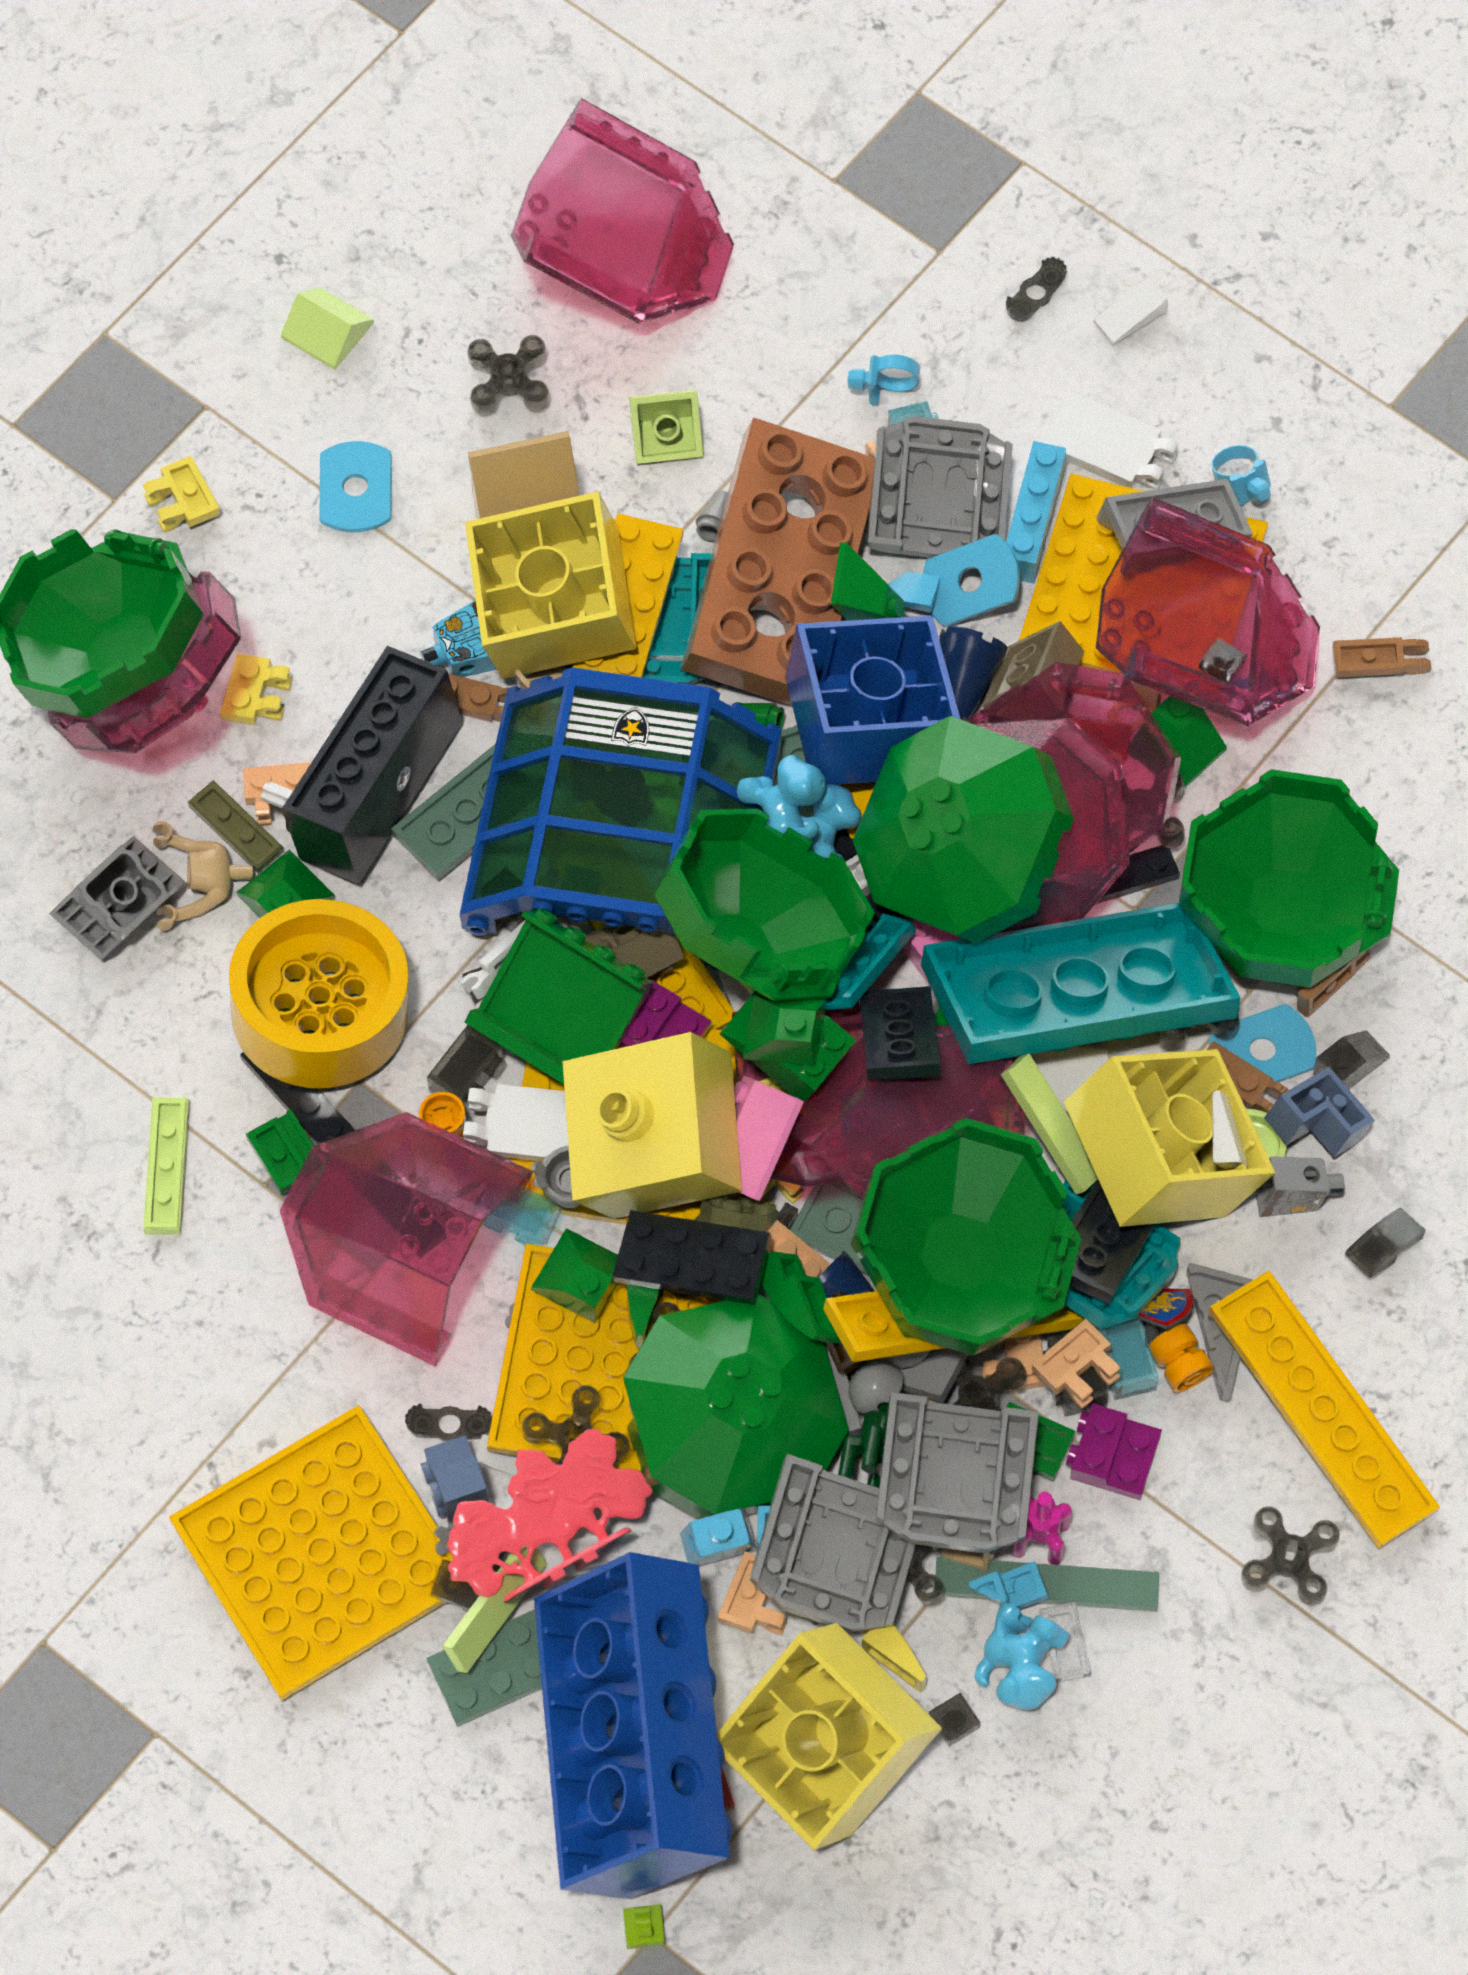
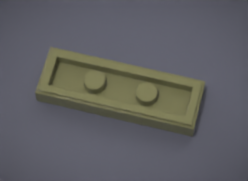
[188,780,284,874]

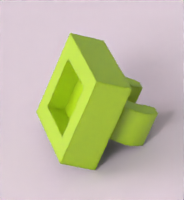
[623,1904,665,1949]

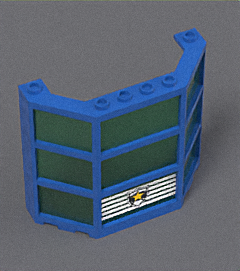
[459,667,782,971]

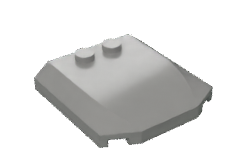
[866,416,1013,558]
[875,1392,1039,1553]
[749,1454,916,1632]

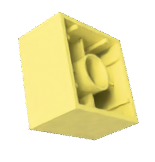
[465,491,636,679]
[563,1032,742,1219]
[1064,1049,1276,1227]
[717,1623,942,1850]

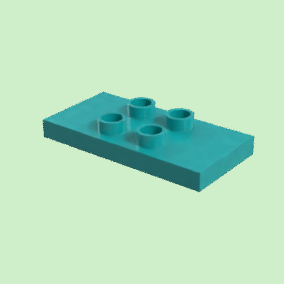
[921,903,1241,1065]

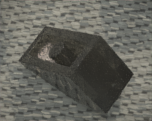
[1313,1030,1390,1090]

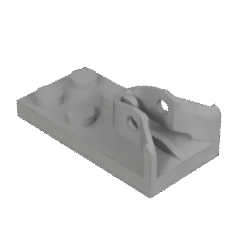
[1096,479,1253,575]

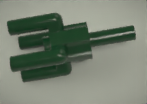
[838,1402,889,1488]

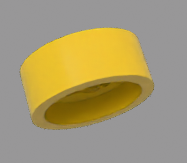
[229,899,408,1088]

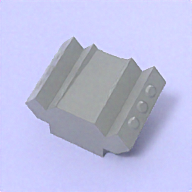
[49,836,185,960]

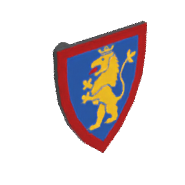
[1136,1288,1193,1349]

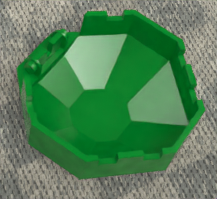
[0,529,204,718]
[853,716,1074,944]
[1179,769,1399,988]
[654,809,875,1001]
[850,1118,1081,1356]
[623,1294,849,1519]

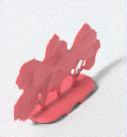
[446,1429,653,1603]

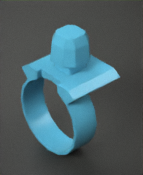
[848,354,920,406]
[1212,445,1271,506]

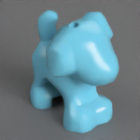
[737,755,827,839]
[798,784,861,859]
[974,1602,1070,1710]

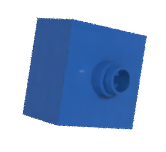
[785,615,961,785]

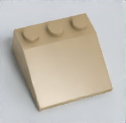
[468,431,580,519]

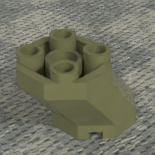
[694,1194,779,1232]

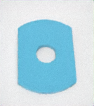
[319,441,391,533]
[923,534,1020,627]
[1209,1004,1316,1082]

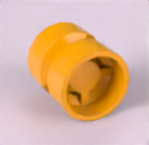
[419,1092,467,1154]
[1148,1323,1214,1393]

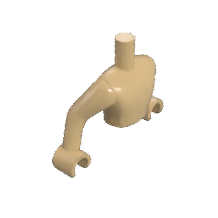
[152,821,253,931]

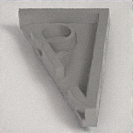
[1186,1263,1253,1401]

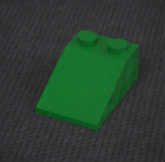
[719,991,856,1102]

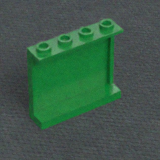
[464,908,654,1084]

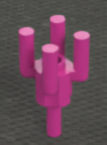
[1011,1492,1072,1565]

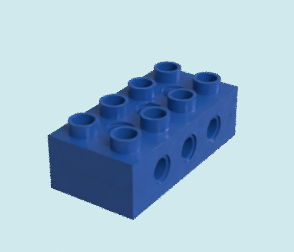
[534,1552,732,1899]

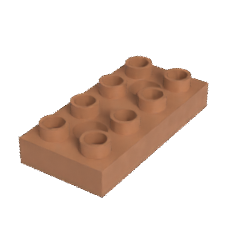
[681,417,874,706]

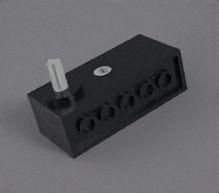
[260,645,462,884]

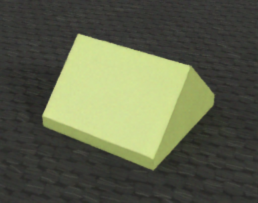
[281,287,374,370]
[629,390,704,464]

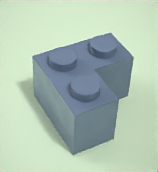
[1264,1067,1375,1157]
[420,1435,489,1525]

